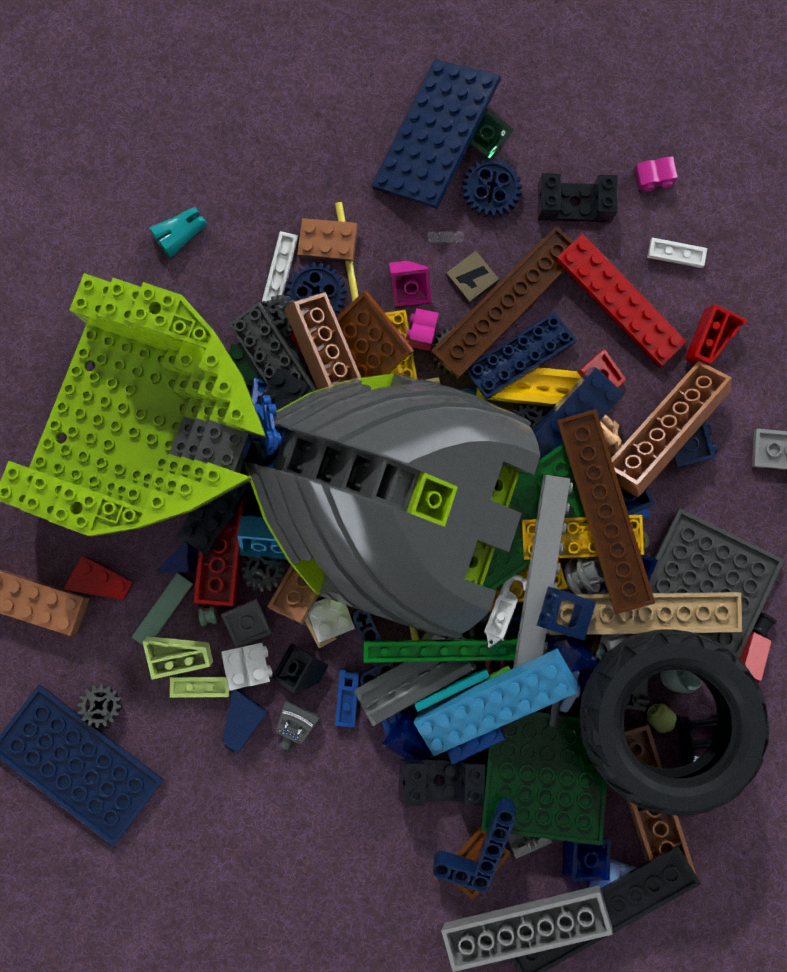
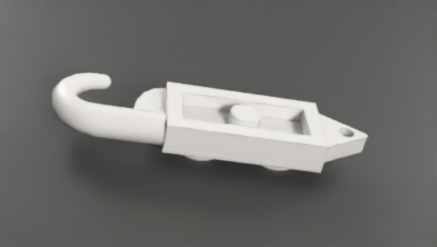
[484,574,527,648]

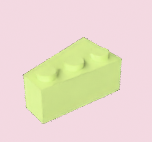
[143,636,213,680]

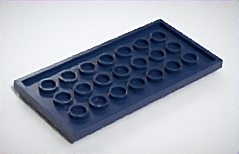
[371,59,501,209]
[0,685,164,846]

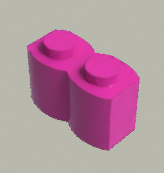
[634,157,678,192]
[406,308,438,351]

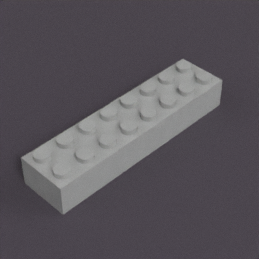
[441,885,613,972]

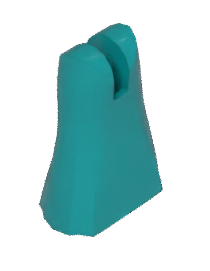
[149,207,208,259]

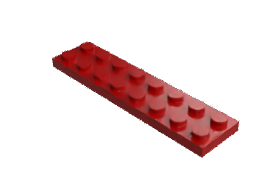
[555,233,687,368]

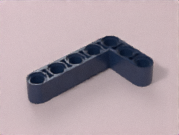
[433,798,515,892]

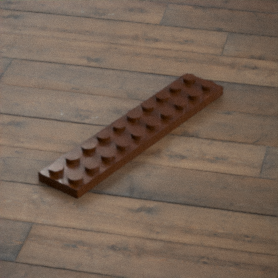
[430,226,574,379]
[557,409,655,614]

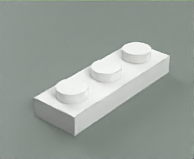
[647,238,707,268]

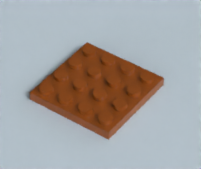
[337,291,414,378]

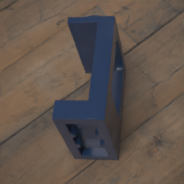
[536,587,596,641]

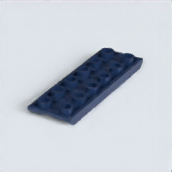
[466,312,577,399]

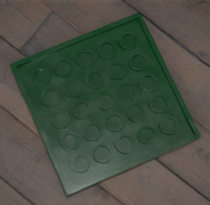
[481,712,607,845]

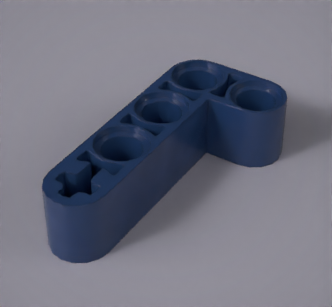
[353,610,395,685]

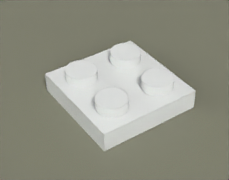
[308,598,355,643]

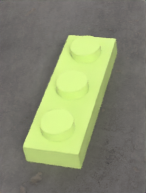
[170,677,230,698]

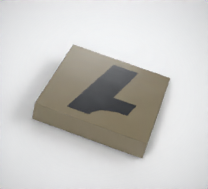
[446,251,499,303]

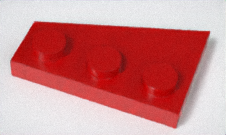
[63,556,134,600]

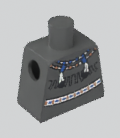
[276,700,320,751]

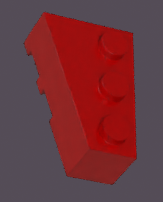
[684,304,748,365]

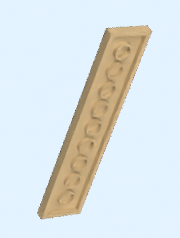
[548,592,742,635]

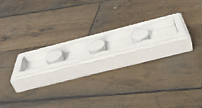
[262,231,298,305]

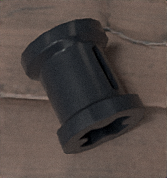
[753,612,777,638]

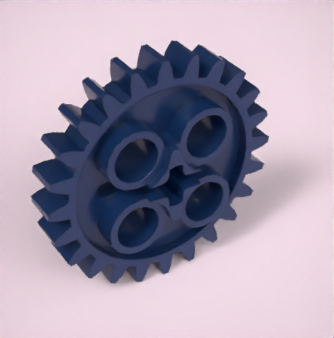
[462,157,522,218]
[285,262,347,314]

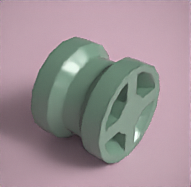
[198,605,218,626]

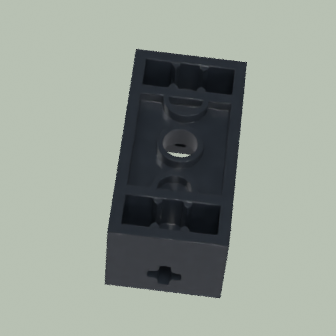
[537,173,618,222]
[398,759,485,806]

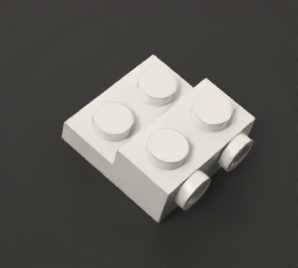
[221,643,272,691]

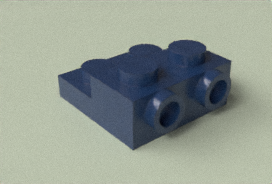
[674,420,717,468]

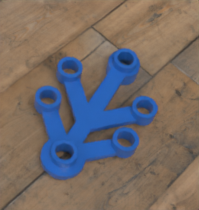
[254,395,281,455]

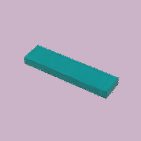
[414,668,490,712]

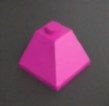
[389,261,431,307]

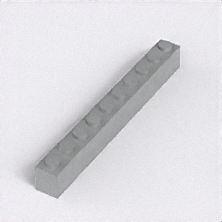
[513,474,573,668]

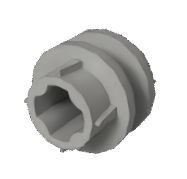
[562,557,605,594]

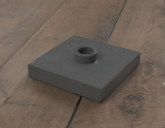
[221,597,272,648]

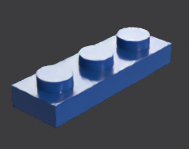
[447,727,506,764]

